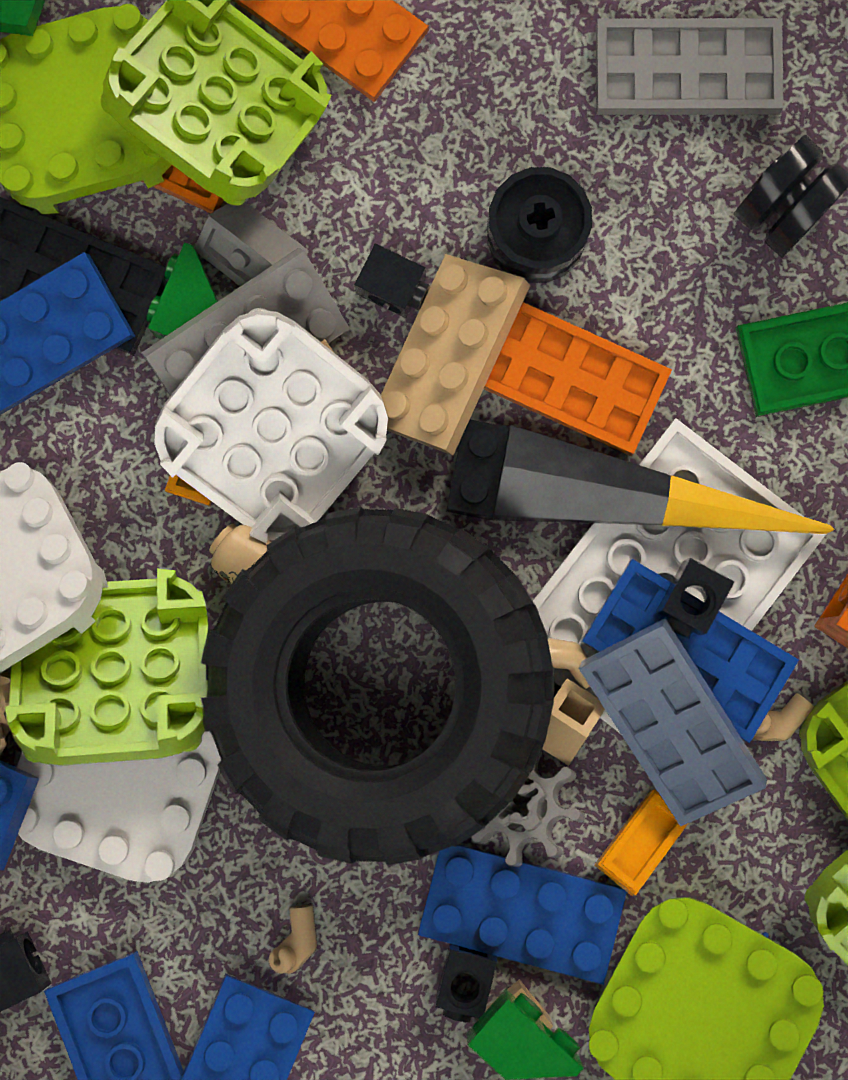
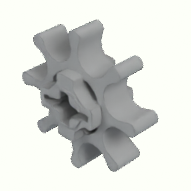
[471,750,585,867]

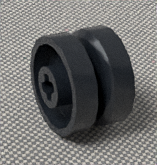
[733,135,848,258]
[487,167,592,283]

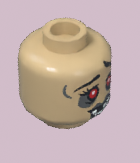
[209,524,272,585]

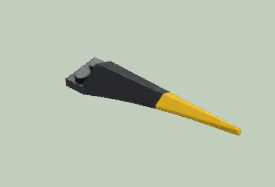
[446,419,835,534]

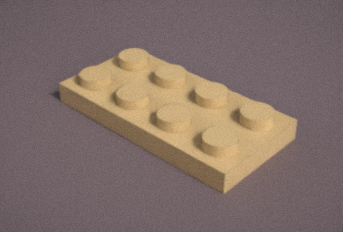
[381,254,530,455]

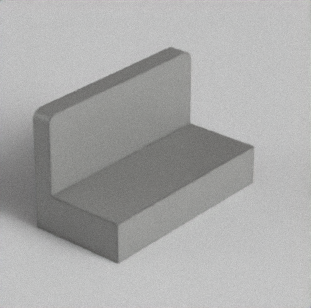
[194,202,309,286]

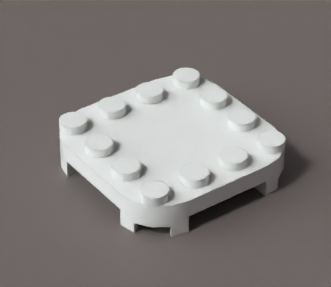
[154,308,388,544]
[0,462,108,673]
[17,732,221,883]

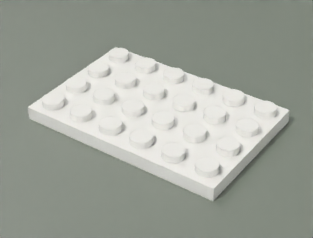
[533,418,826,734]

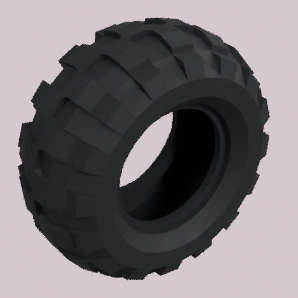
[201,507,554,865]

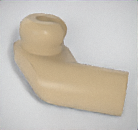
[548,638,590,689]
[753,693,815,741]
[269,904,317,974]

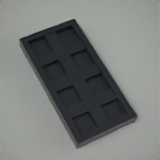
[0,197,168,356]

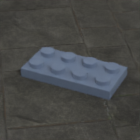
[579,618,767,827]

